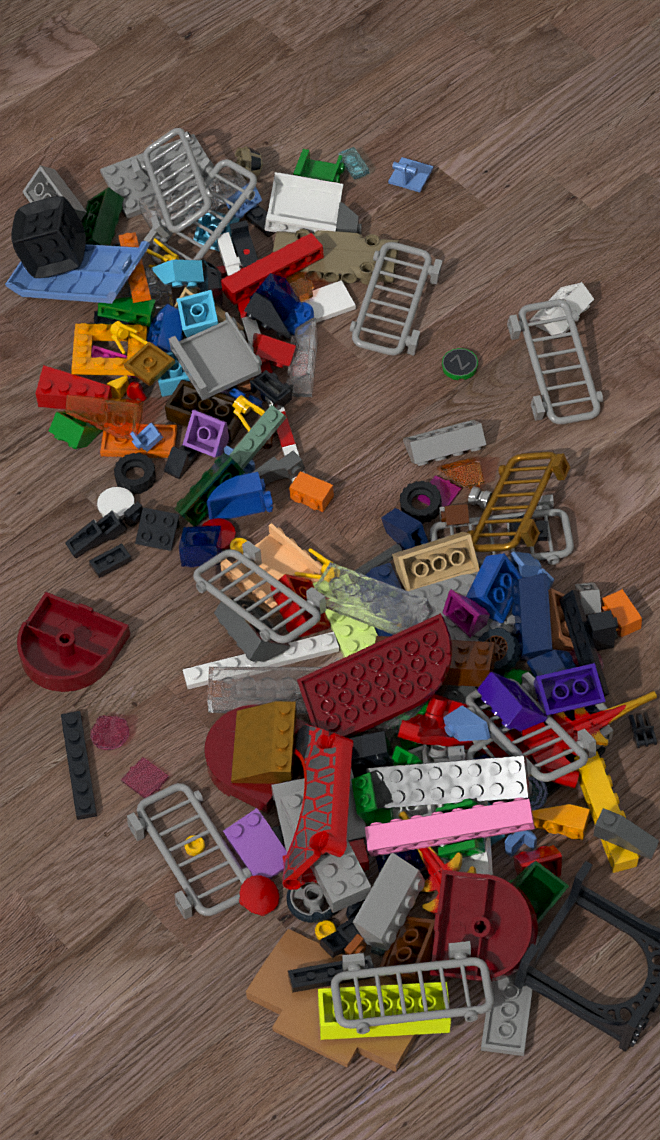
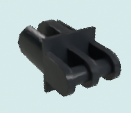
[628,712,657,749]

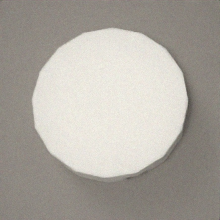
[97,487,135,519]

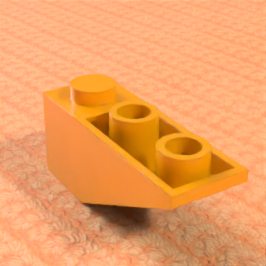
[532,804,590,840]

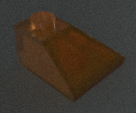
[436,457,485,490]

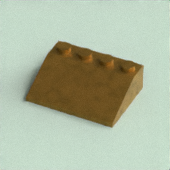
[231,701,297,784]

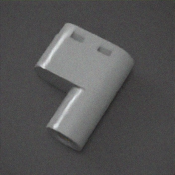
[434,745,465,762]

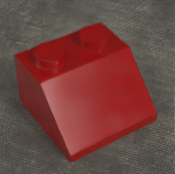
[252,333,296,368]
[514,845,562,877]

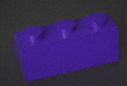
[533,663,606,716]
[477,671,548,731]

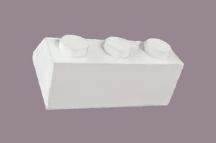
[530,282,594,335]

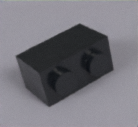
[587,610,618,651]

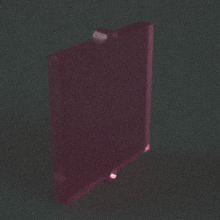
[121,757,169,798]

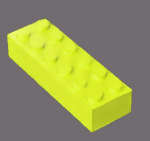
[318,982,451,1040]

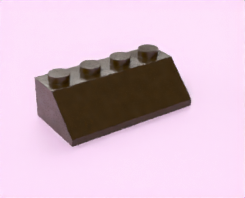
[165,380,244,443]

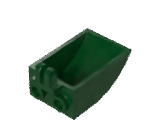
[511,861,569,924]

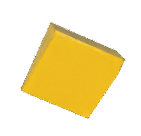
[107,375,129,400]

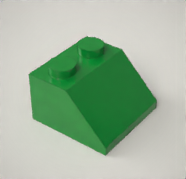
[49,411,104,449]

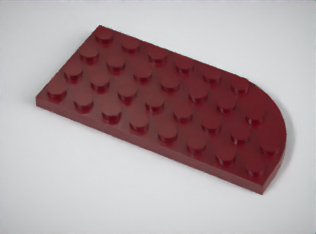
[297,613,452,738]

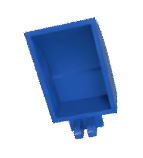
[207,472,273,520]

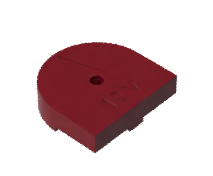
[17,592,131,692]
[204,704,312,814]
[430,870,538,982]

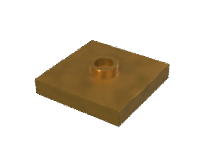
[124,341,176,386]

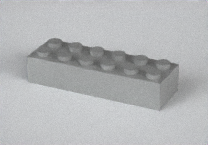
[281,789,371,913]

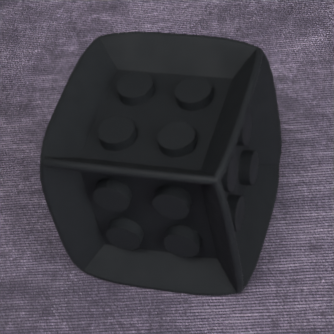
[11,196,86,278]

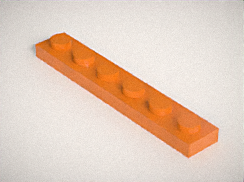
[118,232,151,303]

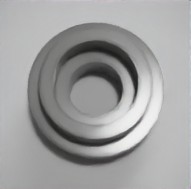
[428,745,448,760]

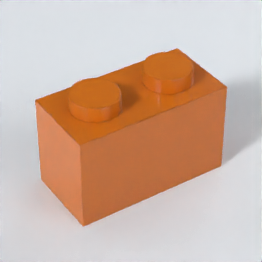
[289,471,334,512]
[601,589,642,638]

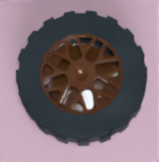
[478,628,521,674]

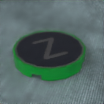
[442,348,478,380]

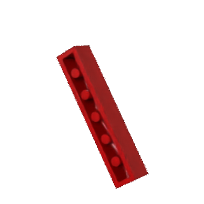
[221,233,324,305]

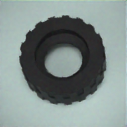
[114,453,156,495]
[400,481,442,524]

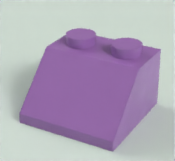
[183,410,229,457]

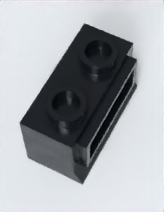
[250,370,292,410]

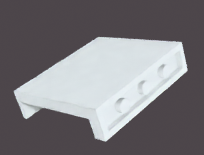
[265,172,343,234]

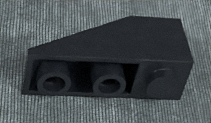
[197,259,223,306]
[244,291,292,340]

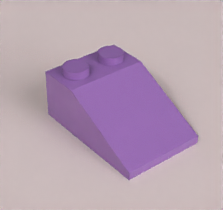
[223,808,286,879]

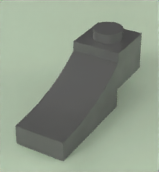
[252,450,305,484]

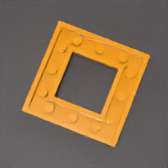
[72,323,147,376]

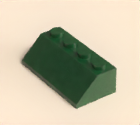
[81,187,124,246]
[174,453,245,528]

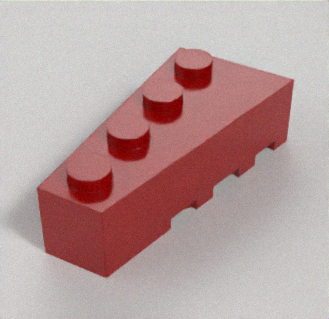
[35,365,113,414]

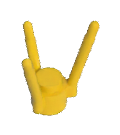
[146,238,180,269]
[110,321,148,354]
[232,395,265,432]
[294,548,342,582]

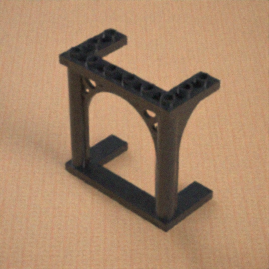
[514,861,660,1052]

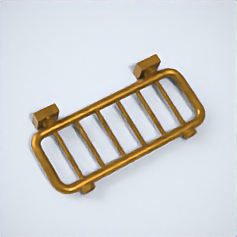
[467,452,570,552]

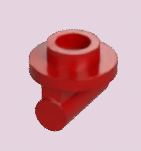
[127,382,147,401]

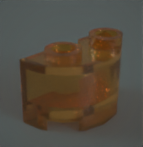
[279,271,314,303]

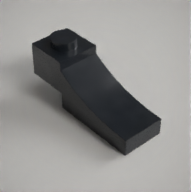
[65,510,127,558]

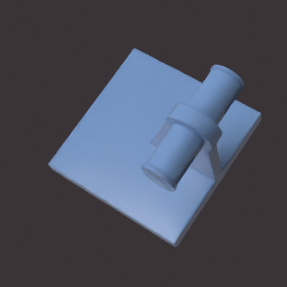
[388,157,434,192]

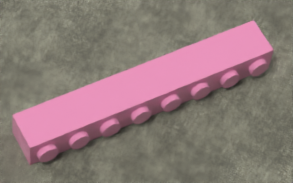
[365,798,535,857]

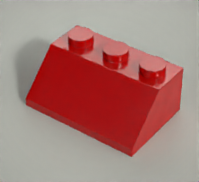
[270,574,331,637]

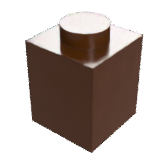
[441,504,469,527]

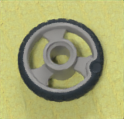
[286,882,335,923]

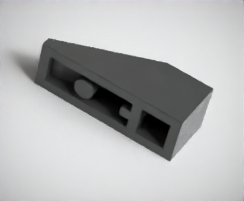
[593,808,659,859]

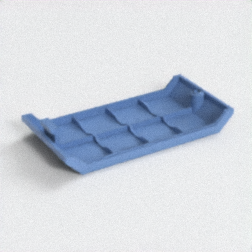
[5,241,150,304]

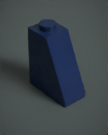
[381,508,429,550]

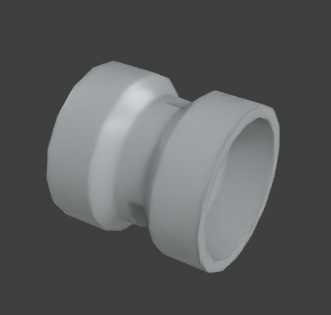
[468,486,492,509]

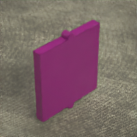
[418,475,461,507]

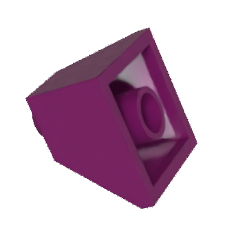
[442,589,490,638]

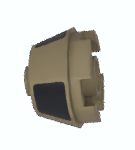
[234,146,263,180]

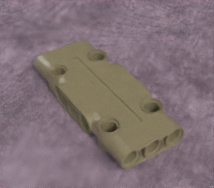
[273,229,399,285]

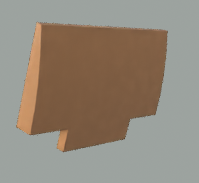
[246,929,418,1072]

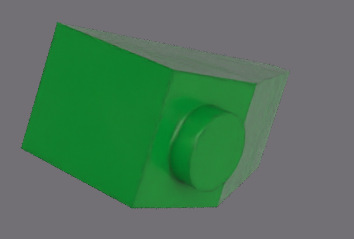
[98,297,156,327]

